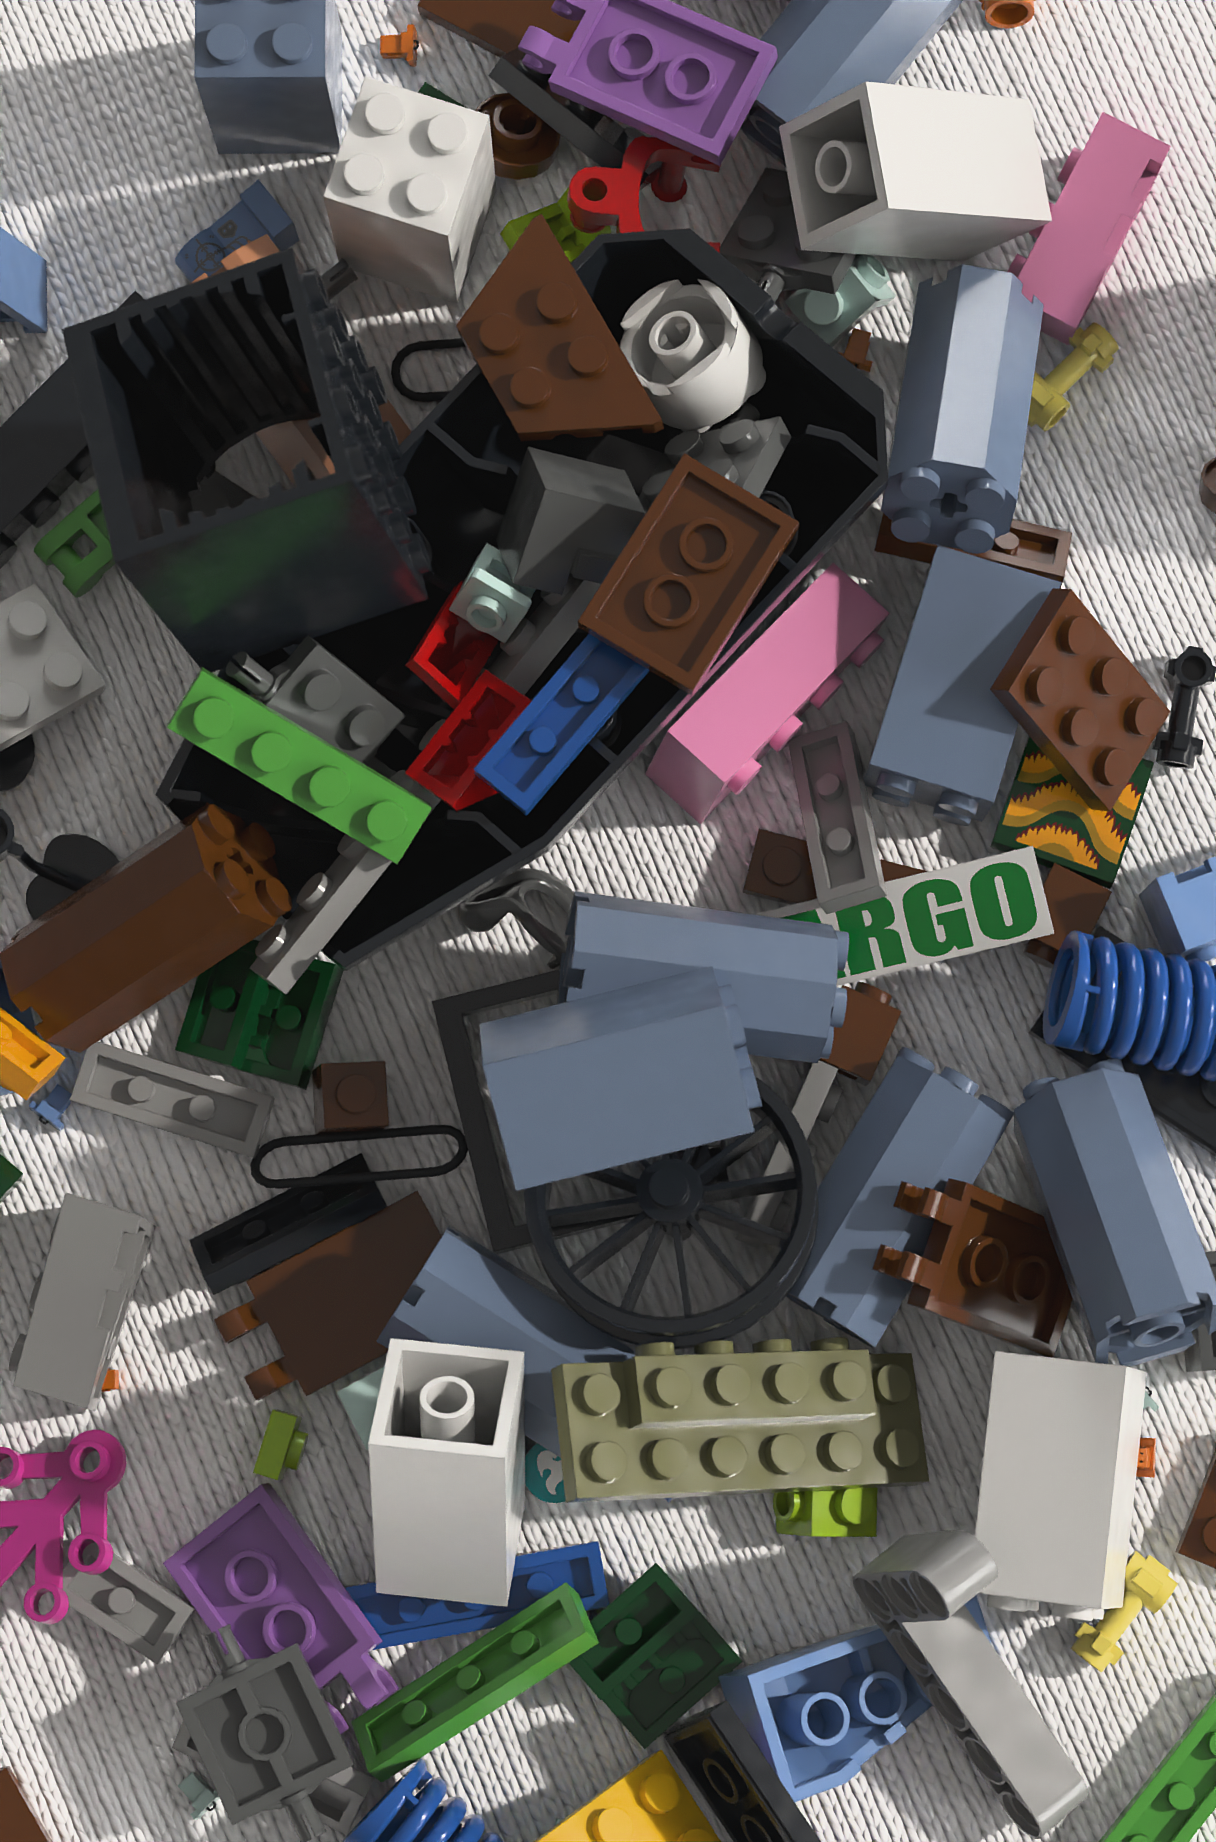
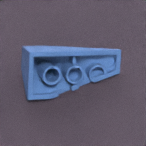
[718,1595,992,1802]

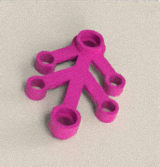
[0,1430,127,1625]

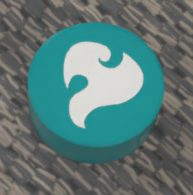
[525,1443,565,1503]

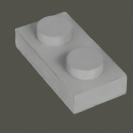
[49,1542,195,1664]

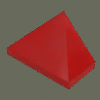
[406,581,499,709]
[405,670,532,811]

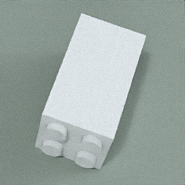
[323,76,497,304]
[779,81,1052,261]
[368,1338,525,1607]
[975,1351,1147,1621]

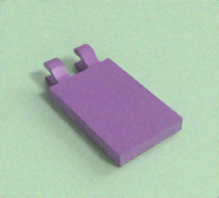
[518,0,778,166]
[163,1483,399,1734]

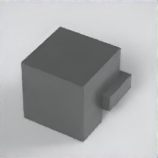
[496,447,645,595]

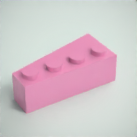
[645,562,890,825]

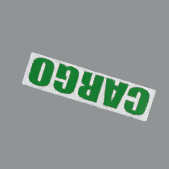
[752,846,1055,986]

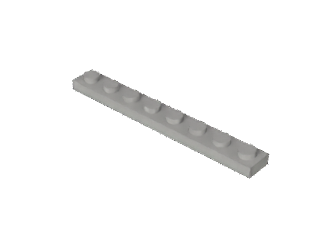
[250,572,601,994]

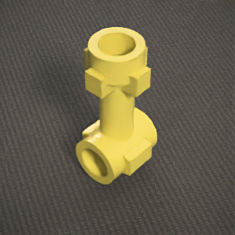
[1028,322,1119,431]
[1070,1550,1178,1673]

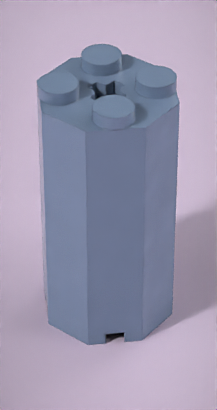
[740,0,963,167]
[881,264,1044,554]
[557,891,849,1063]
[770,1046,1014,1348]
[1013,1059,1216,1366]
[377,1225,638,1458]

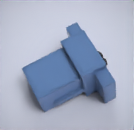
[29,1084,71,1132]

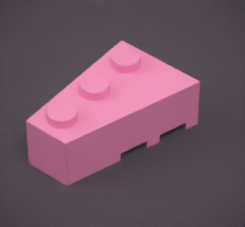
[1007,112,1171,346]

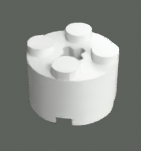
[620,279,766,433]

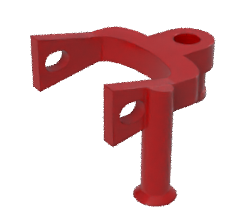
[567,136,721,253]

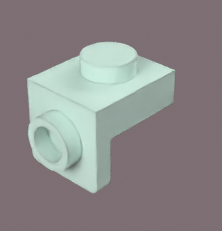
[785,254,896,347]
[449,543,536,643]

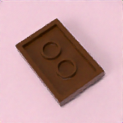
[578,453,799,696]
[990,588,1170,812]

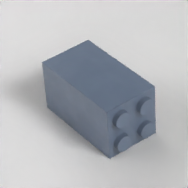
[194,0,342,154]
[864,545,1062,826]
[479,966,762,1191]

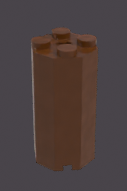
[0,803,292,1053]

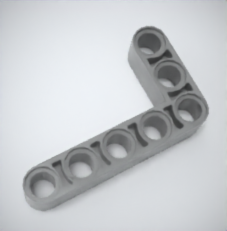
[852,1529,1089,1839]

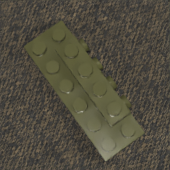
[551,1337,929,1503]

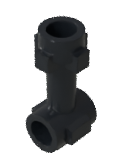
[1152,646,1216,769]

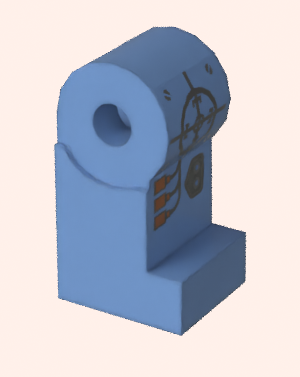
[175,179,300,282]

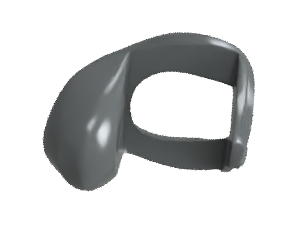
[459,868,574,969]

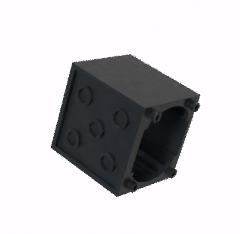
[62,247,431,673]

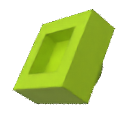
[253,1409,309,1480]

